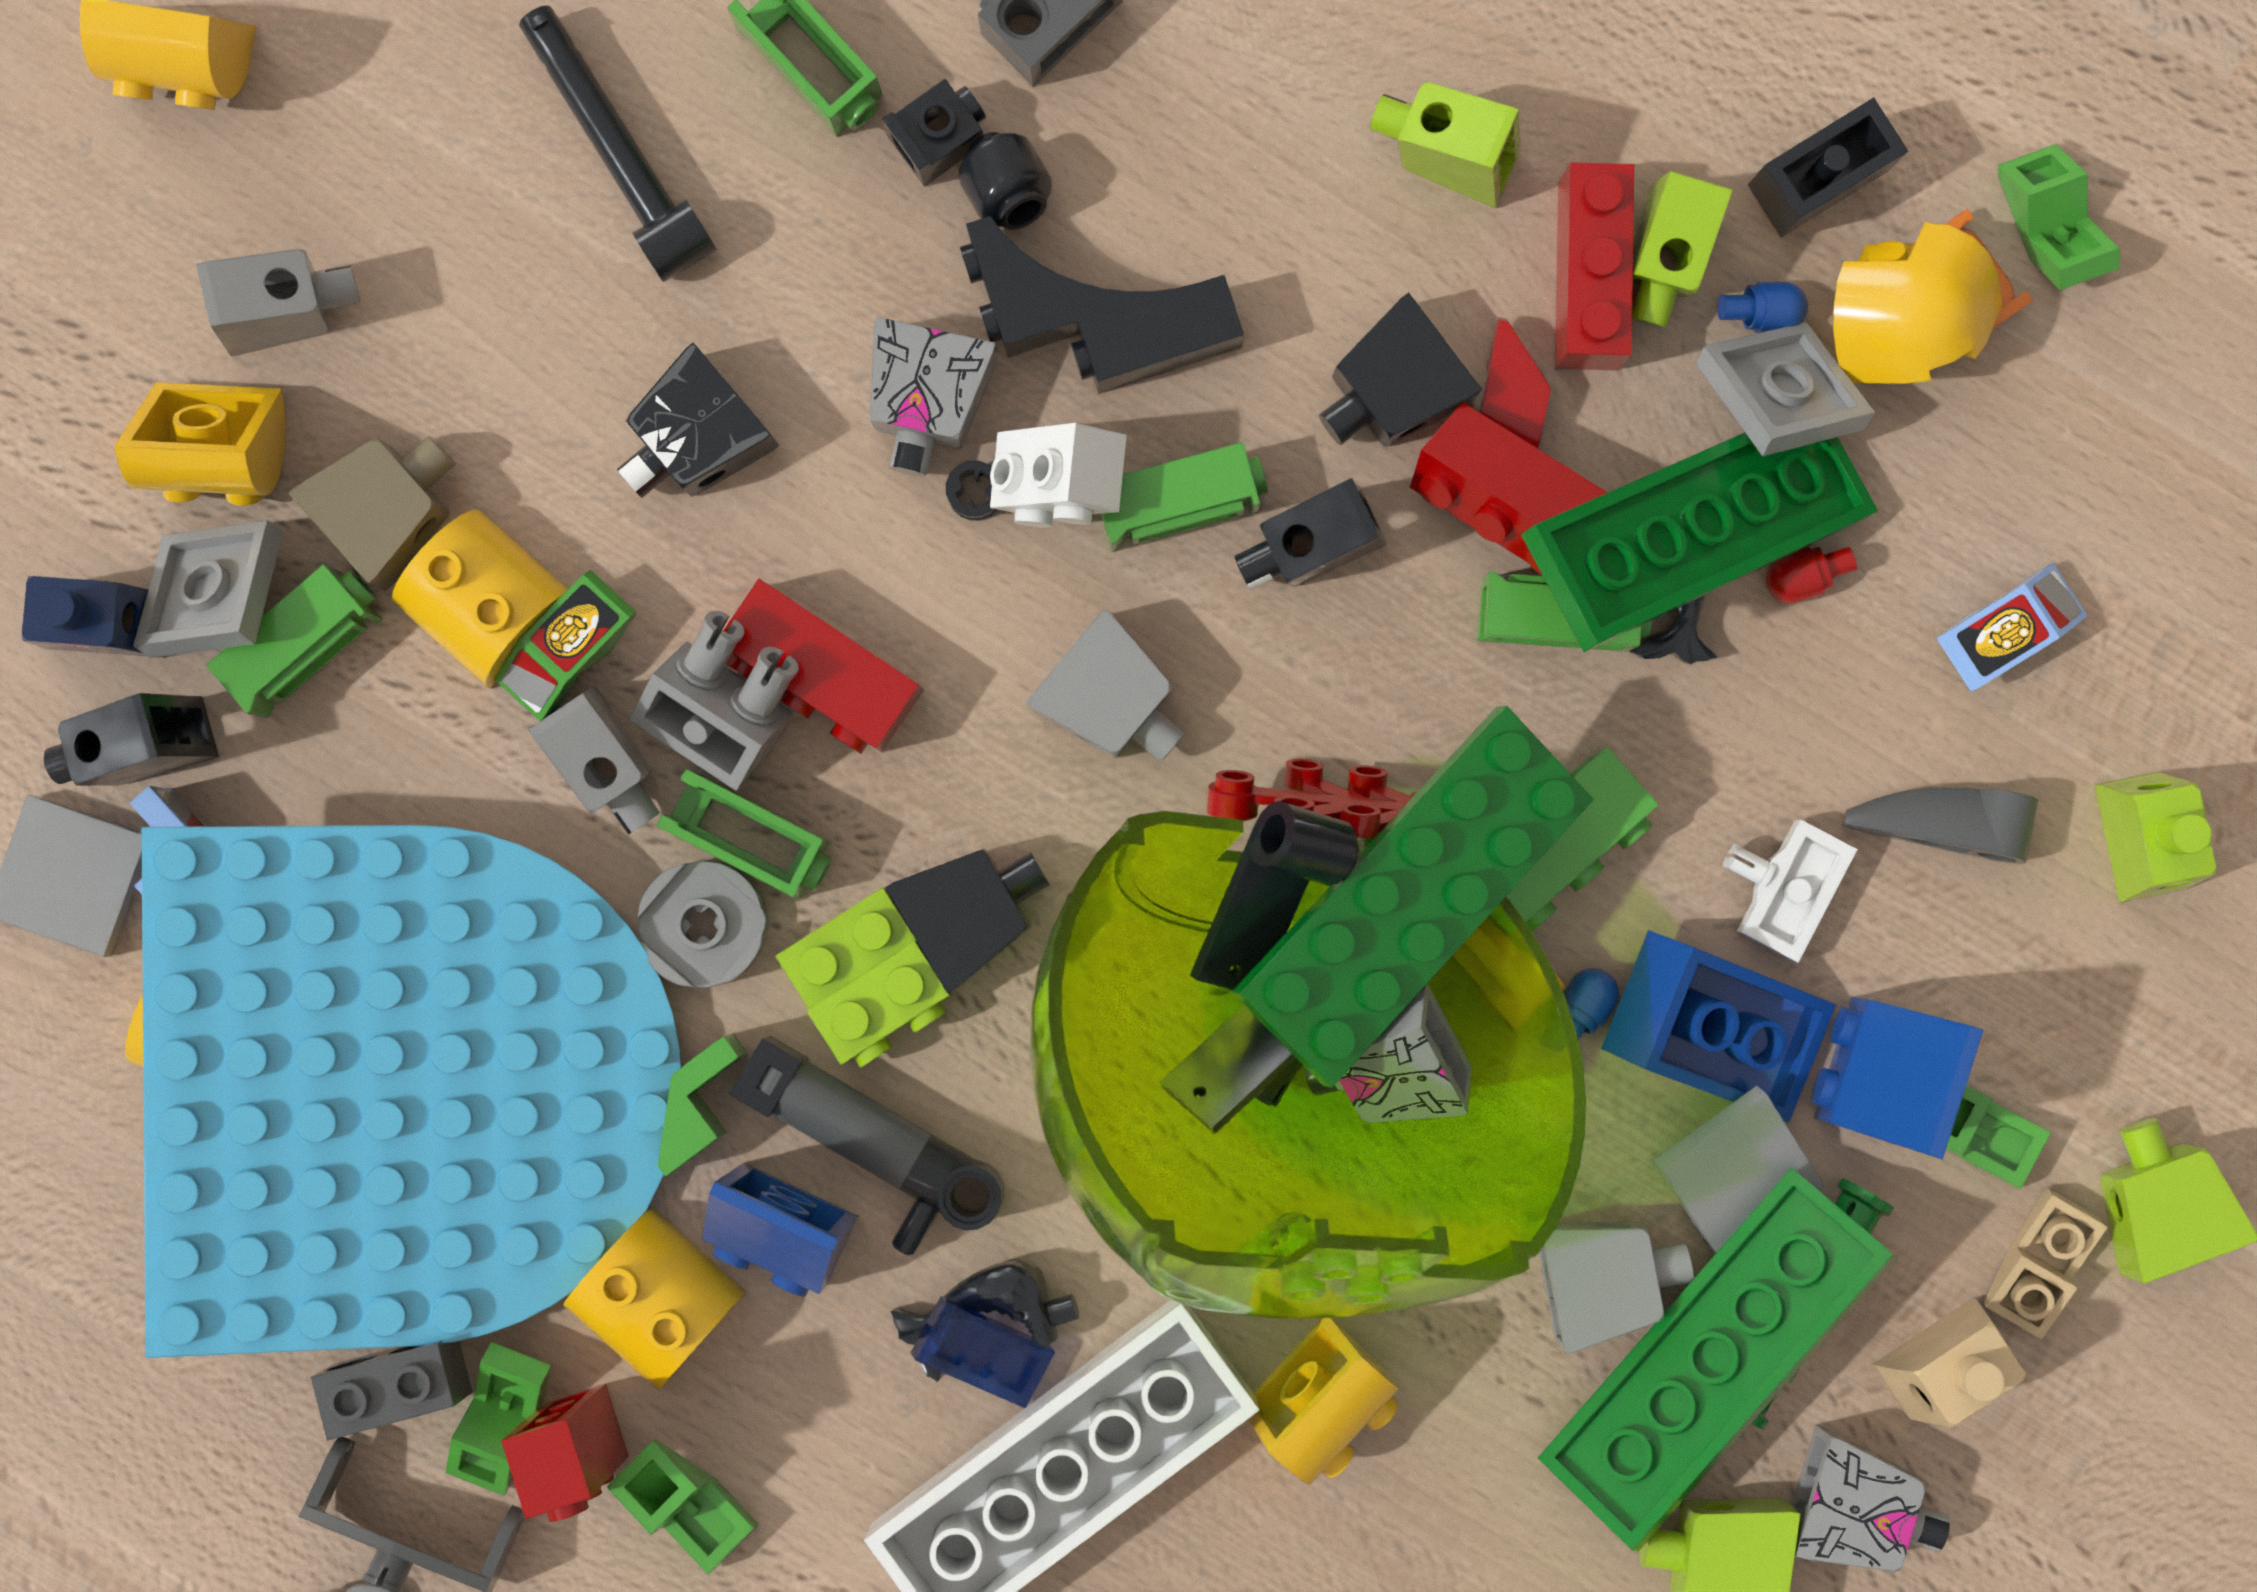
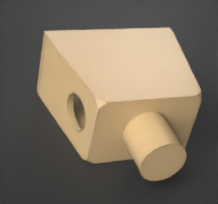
[1873,1298,2028,1428]

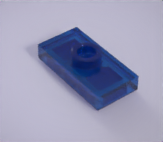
[911,1296,1055,1409]

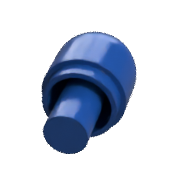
[1717,282,1808,333]
[1548,968,1619,1053]

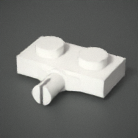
[1722,819,1858,963]

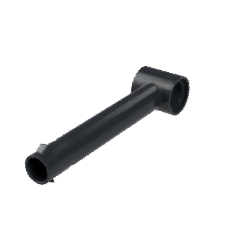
[519,5,717,282]

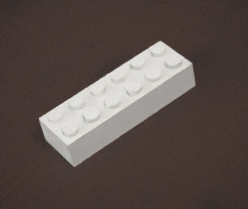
[864,1293,1260,1592]

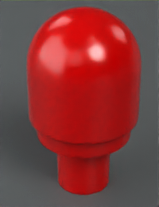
[1765,546,1857,604]

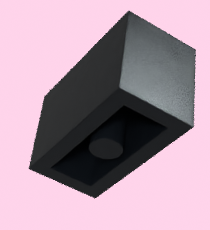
[1748,97,1909,238]

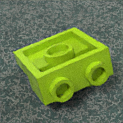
[775,887,953,1068]

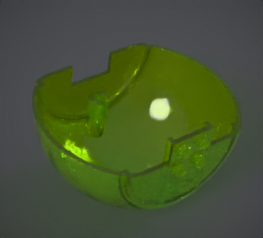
[1029,811,1586,1319]

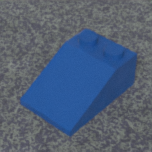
[1601,930,1836,1123]
[1811,997,1984,1160]
[702,1163,859,1297]

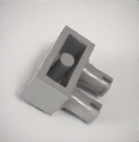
[629,611,799,791]

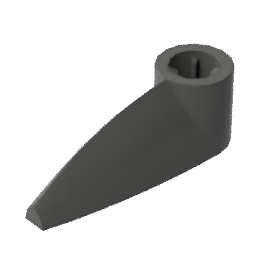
[1842,788,2038,864]

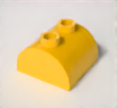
[80,0,256,110]
[114,382,286,506]
[392,509,568,689]
[563,1207,747,1391]
[1248,1314,1400,1485]

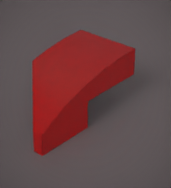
[1479,317,1551,449]

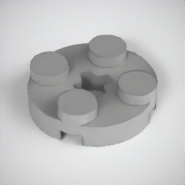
[638,861,769,988]

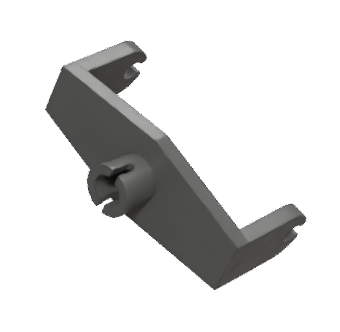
[298,1437,525,1592]

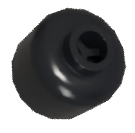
[959,132,1052,230]

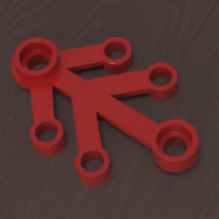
[1206,758,1418,838]

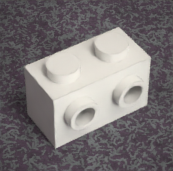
[990,423,1127,528]

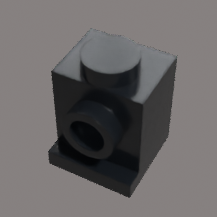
[882,79,986,187]

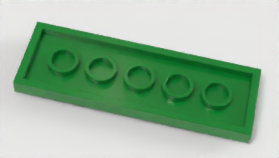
[1521,432,1878,652]
[1232,705,1594,1088]
[1538,1167,1897,1552]

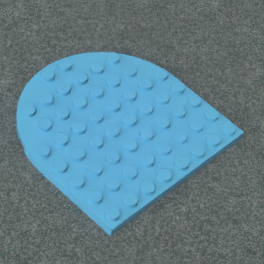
[141,825,681,1358]

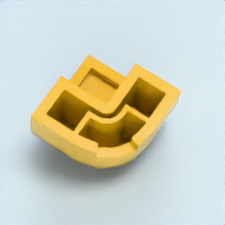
[1833,222,2003,384]

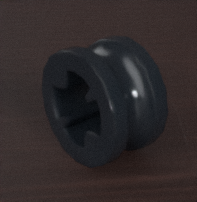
[946,461,998,521]

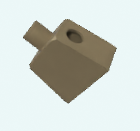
[288,436,456,591]

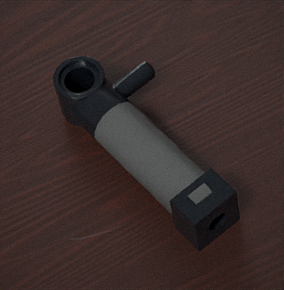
[729,1036,1004,1256]

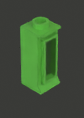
[727,0,883,137]
[1102,442,1268,552]
[206,564,382,718]
[1477,571,1652,652]
[656,769,832,897]

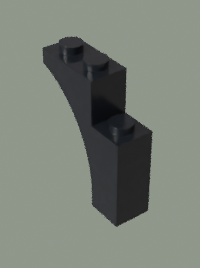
[959,216,1244,394]

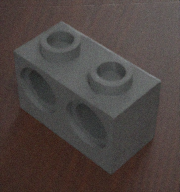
[978,0,1123,87]
[311,1340,473,1441]

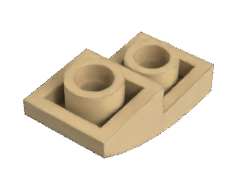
[1984,1187,2108,1340]

